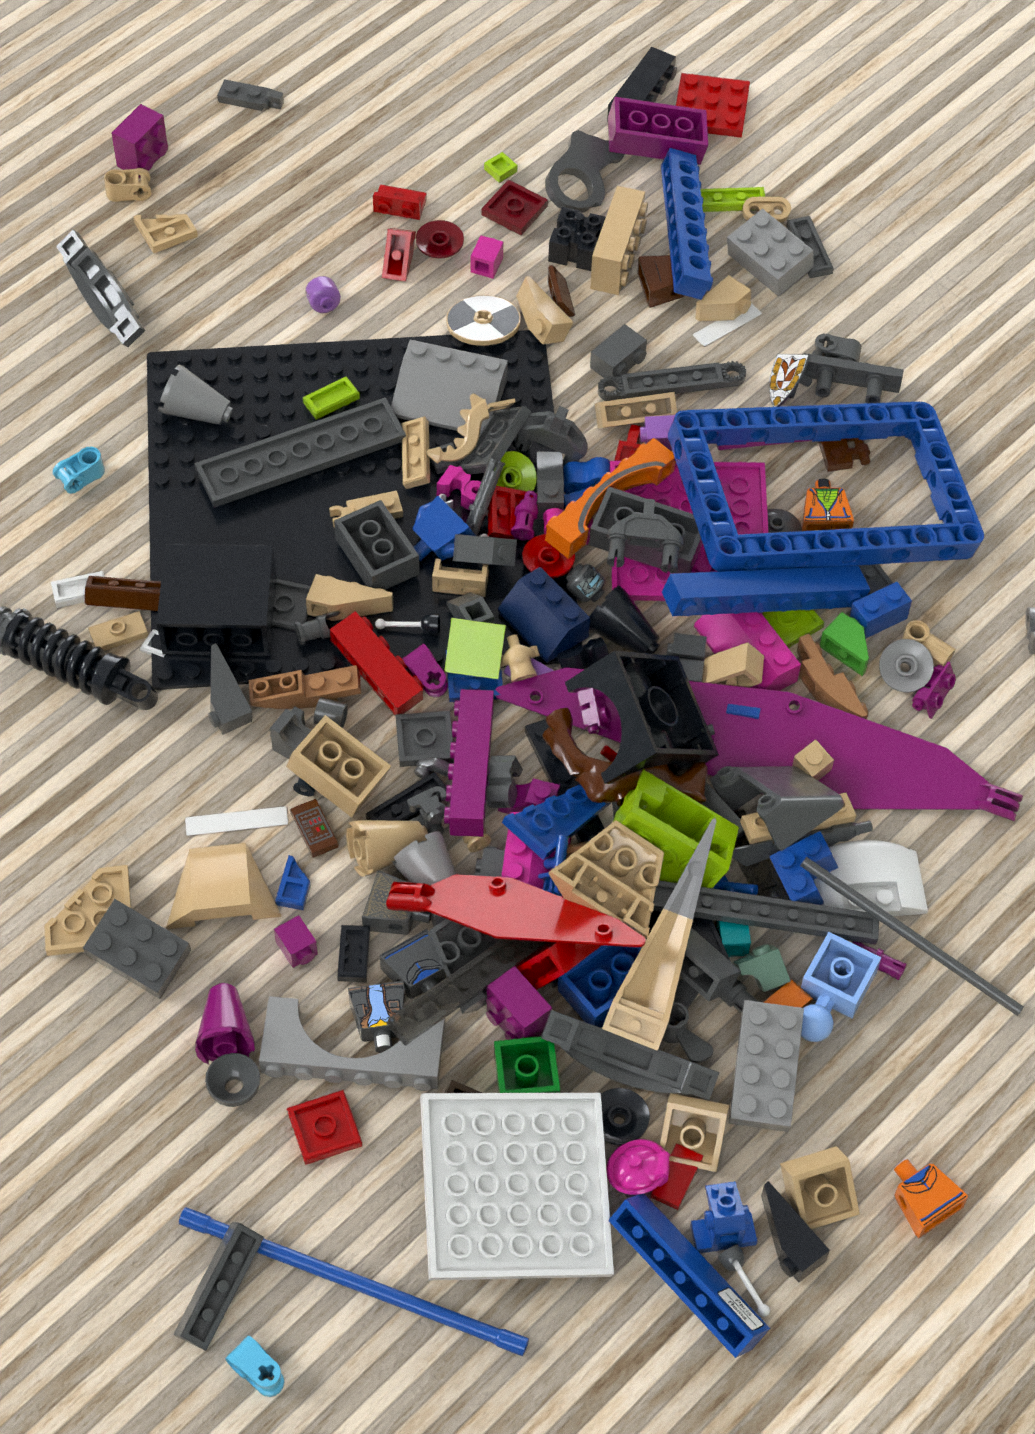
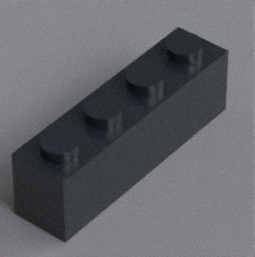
[607,47,677,122]

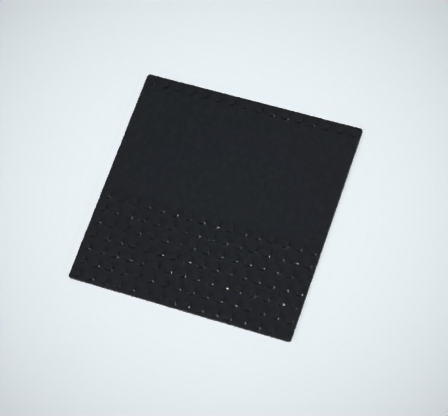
[147,330,582,690]

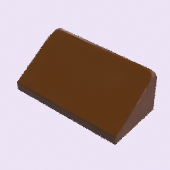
[548,265,575,317]

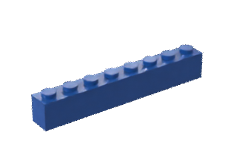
[662,566,870,616]

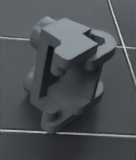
[407,786,446,834]

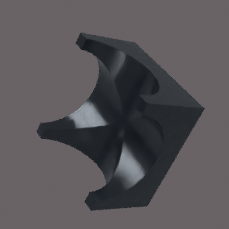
[565,651,719,784]

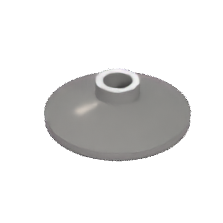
[879,639,934,692]

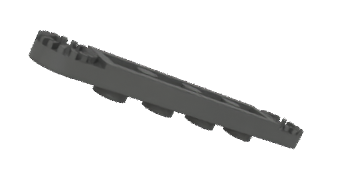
[598,361,746,401]

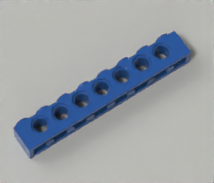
[661,148,713,300]

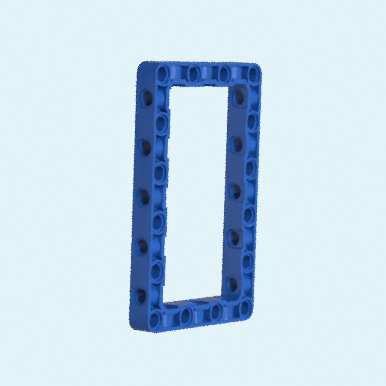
[668,401,984,572]

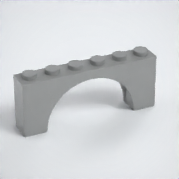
[259,996,445,1091]

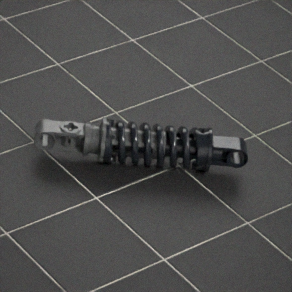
[0,606,158,710]

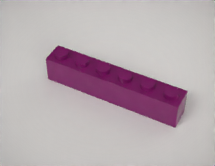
[444,689,494,837]

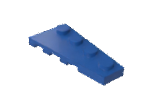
[502,785,611,860]

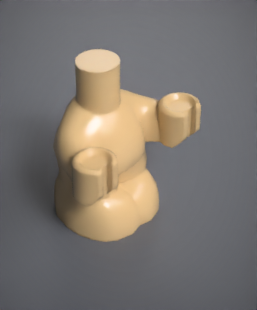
[500,635,540,683]

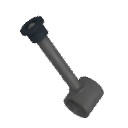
[293,698,348,797]

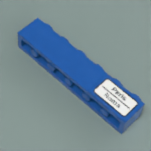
[608,1194,770,1358]

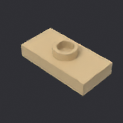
[88,611,148,651]

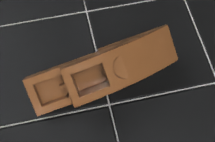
[797,634,868,719]
[249,665,361,709]

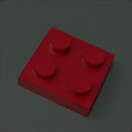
[481,179,548,236]

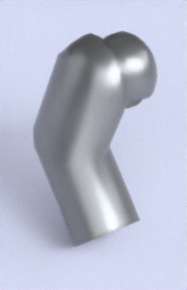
[414,758,449,778]

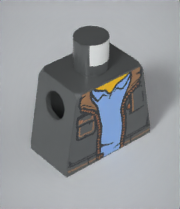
[348,981,405,1053]

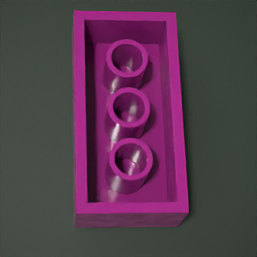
[608,97,708,165]

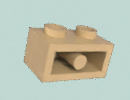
[702,643,764,687]

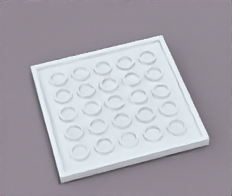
[420,1093,614,1280]

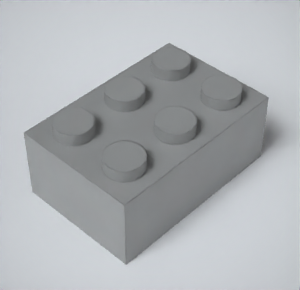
[727,208,814,297]

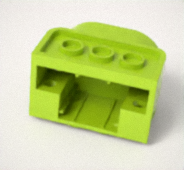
[613,769,739,888]

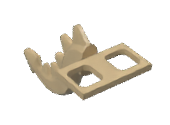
[426,393,515,464]

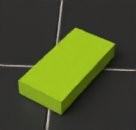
[303,376,360,420]

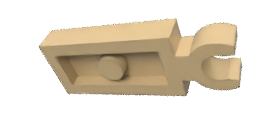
[329,491,403,527]

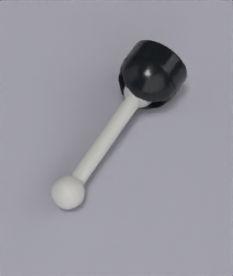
[375,614,440,635]

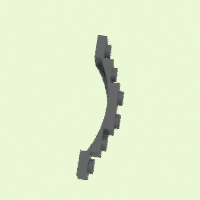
[56,229,146,347]
[541,1010,720,1101]

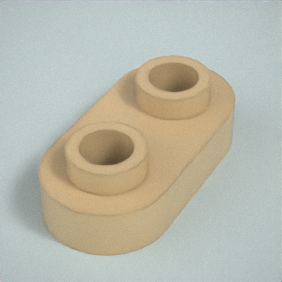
[742,197,791,223]

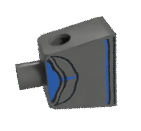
[380,929,445,1003]

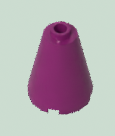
[195,983,255,1064]

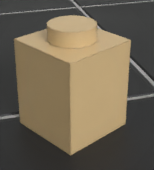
[793,740,834,780]

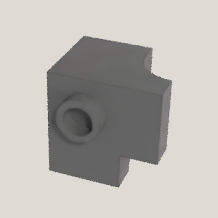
[270,706,312,759]

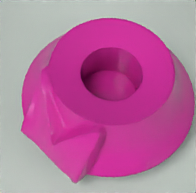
[606,1139,670,1195]

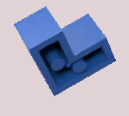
[769,831,839,905]

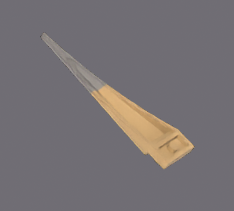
[602,818,716,1051]

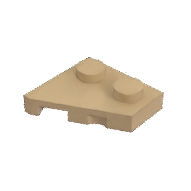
[133,214,198,254]

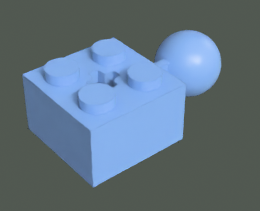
[801,932,881,1042]

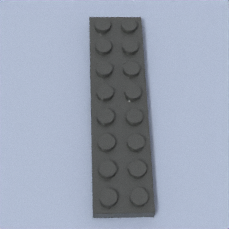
[195,397,406,508]

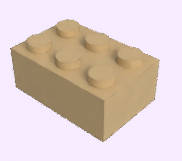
[286,715,391,818]

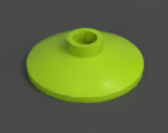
[494,451,537,491]

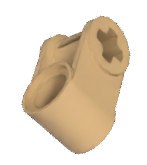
[104,168,151,202]

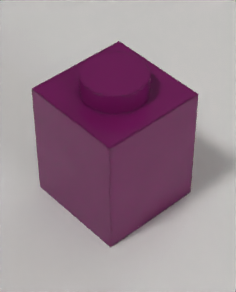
[274,915,318,968]

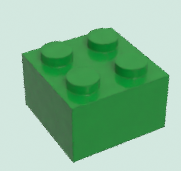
[494,1036,560,1093]

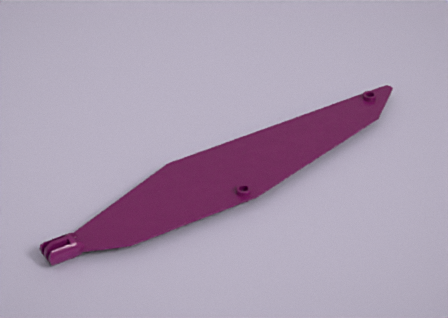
[495,668,1023,821]

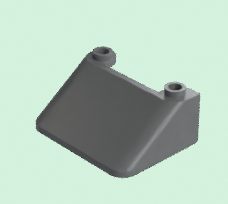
[710,766,844,851]

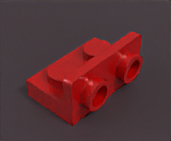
[373,184,427,220]

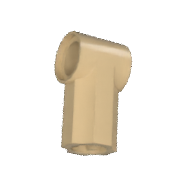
[902,620,956,667]

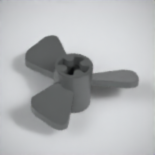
[662,979,714,1064]

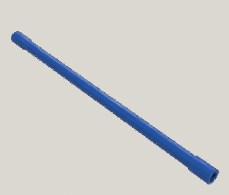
[179,1207,529,1357]

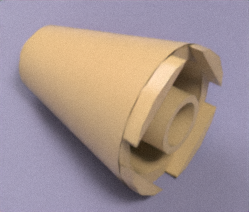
[346,820,428,877]

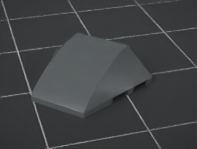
[429,919,544,1014]

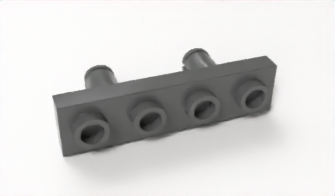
[804,353,904,403]

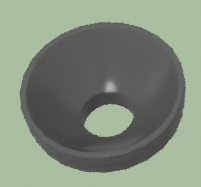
[205,1053,260,1107]

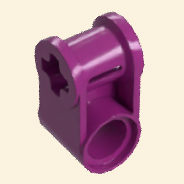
[402,644,448,698]

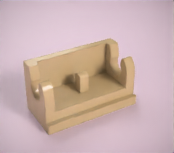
[432,559,489,597]

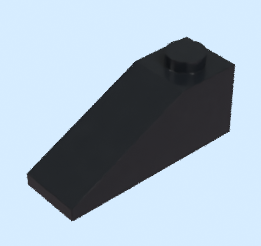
[761,1181,830,1283]

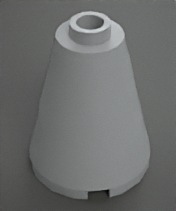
[158,365,233,425]
[392,831,456,885]

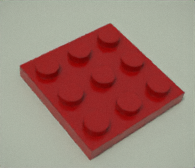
[676,73,750,138]

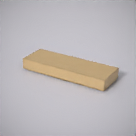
[402,416,430,489]

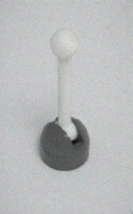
[718,1245,770,1317]

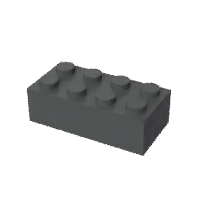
[589,486,703,573]

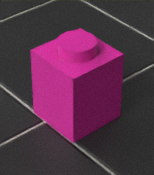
[470,235,504,279]

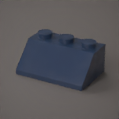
[498,567,590,663]

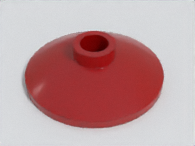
[522,534,575,578]

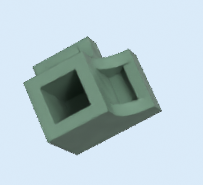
[733,944,791,992]

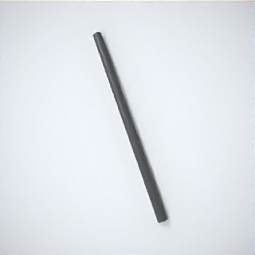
[800,857,1024,1016]

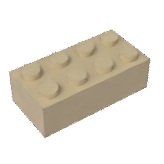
[590,186,648,295]

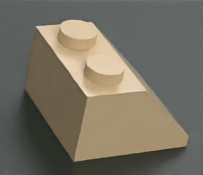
[660,1093,729,1172]
[780,1146,860,1229]

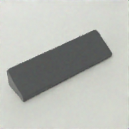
[174,1222,264,1351]

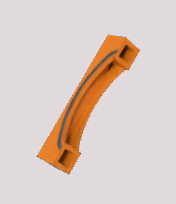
[545,438,676,559]

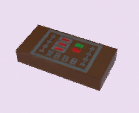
[290,799,339,858]

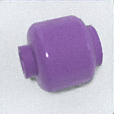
[305,276,341,313]

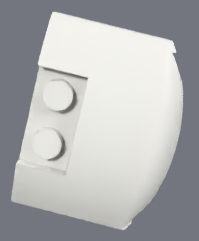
[813,840,928,916]

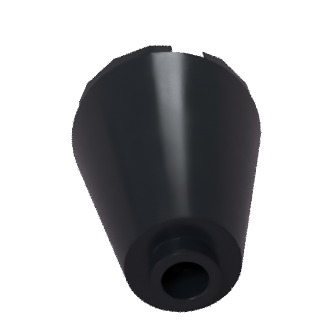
[589,585,660,654]

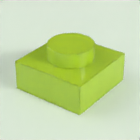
[484,152,518,183]

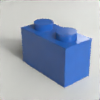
[850,582,912,639]

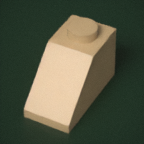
[695,275,751,321]

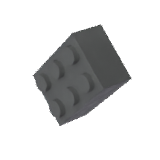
[334,500,420,590]
[83,899,191,999]

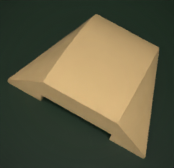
[548,820,664,938]
[166,843,281,929]

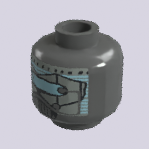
[566,564,605,603]

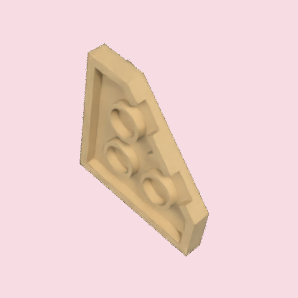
[44,865,132,956]

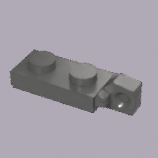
[217,79,284,111]

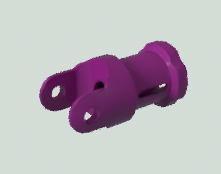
[511,491,538,540]

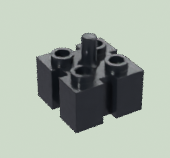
[548,207,606,271]

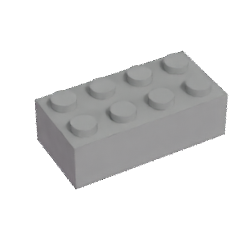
[729,1000,804,1132]

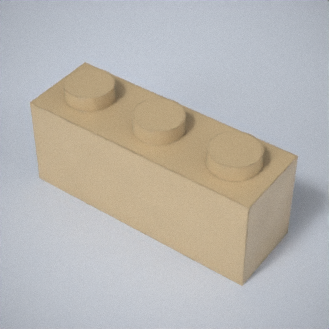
[594,392,677,429]

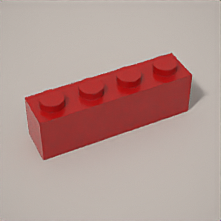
[330,611,424,715]

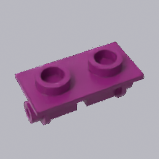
[912,662,956,719]
[577,688,612,734]

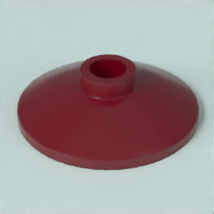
[415,220,464,258]

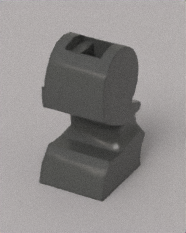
[486,755,523,808]

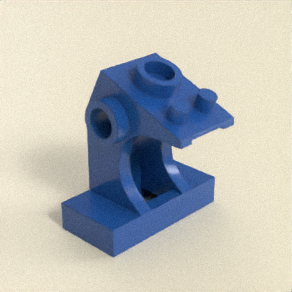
[690,1181,757,1254]

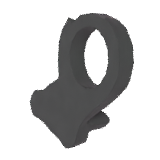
[545,130,625,213]

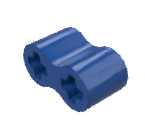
[563,457,610,494]

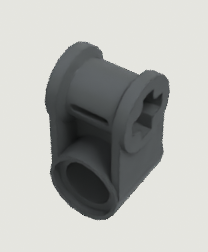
[812,333,862,362]

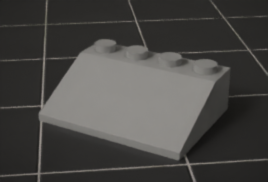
[391,340,508,433]

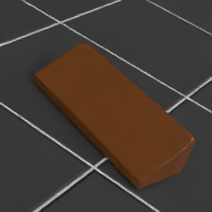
[85,576,161,611]

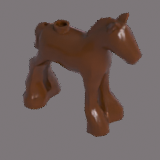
[542,708,708,806]

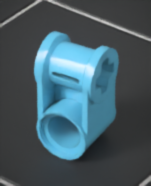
[52,447,105,494]
[225,1335,284,1397]

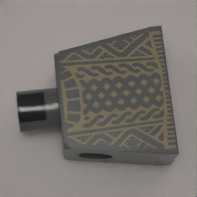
[362,870,432,935]

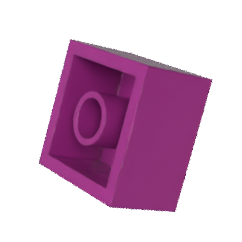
[111,104,168,178]
[486,966,552,1040]

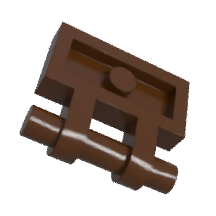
[818,438,871,472]

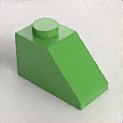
[820,612,869,676]

